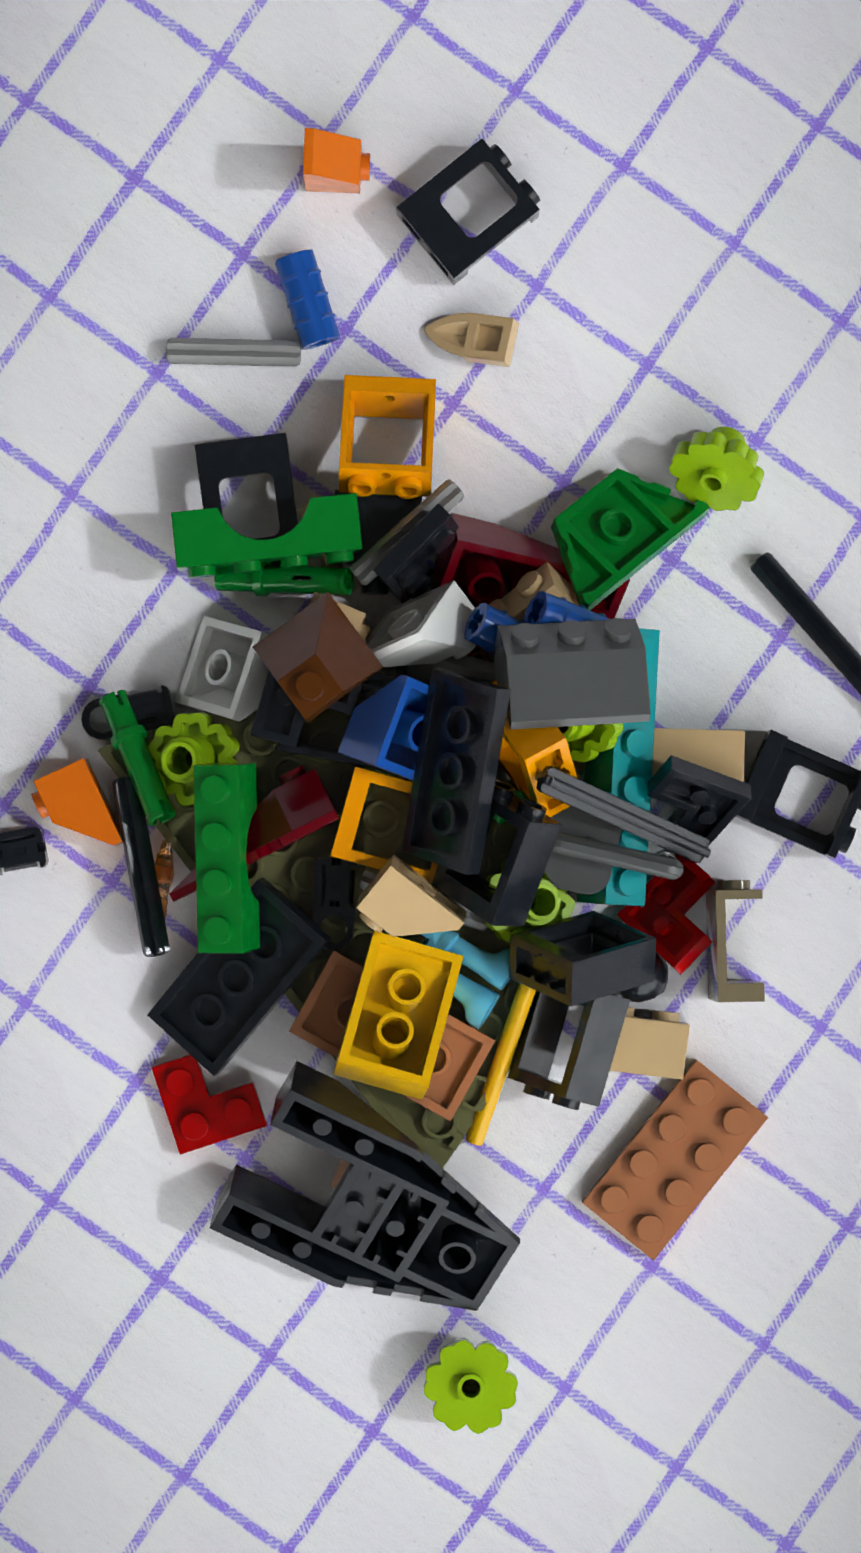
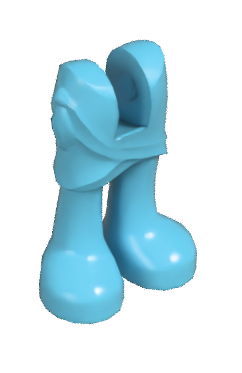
[421,931,511,1030]

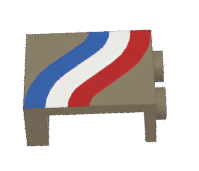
[706,880,765,1002]

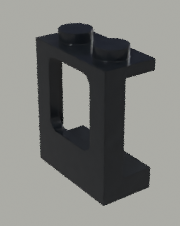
[396,139,540,285]
[195,432,298,540]
[735,730,861,858]

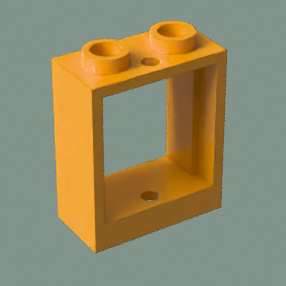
[339,375,436,499]
[491,681,577,817]
[331,765,438,883]

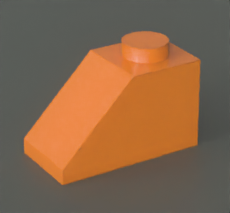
[303,128,370,194]
[31,758,123,846]

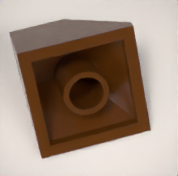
[253,592,383,722]

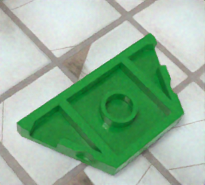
[551,468,710,610]

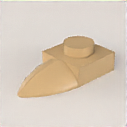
[424,313,519,367]

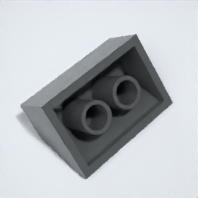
[493,618,651,730]

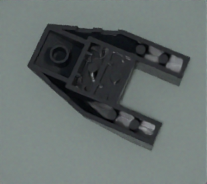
[209,1061,520,1311]

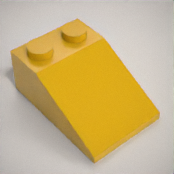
[333,930,464,1100]

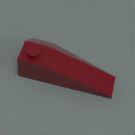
[431,513,630,619]
[169,765,340,902]

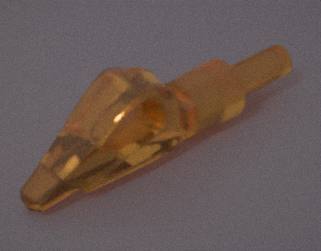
[155,840,174,918]

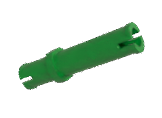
[214,562,354,597]
[99,690,176,826]

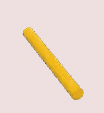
[465,983,536,1146]

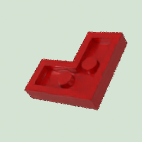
[617,854,715,975]
[152,1054,268,1155]

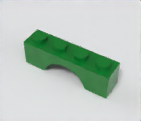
[171,493,363,578]
[194,763,260,953]

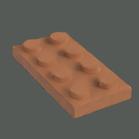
[289,950,495,1122]
[582,1059,768,1261]

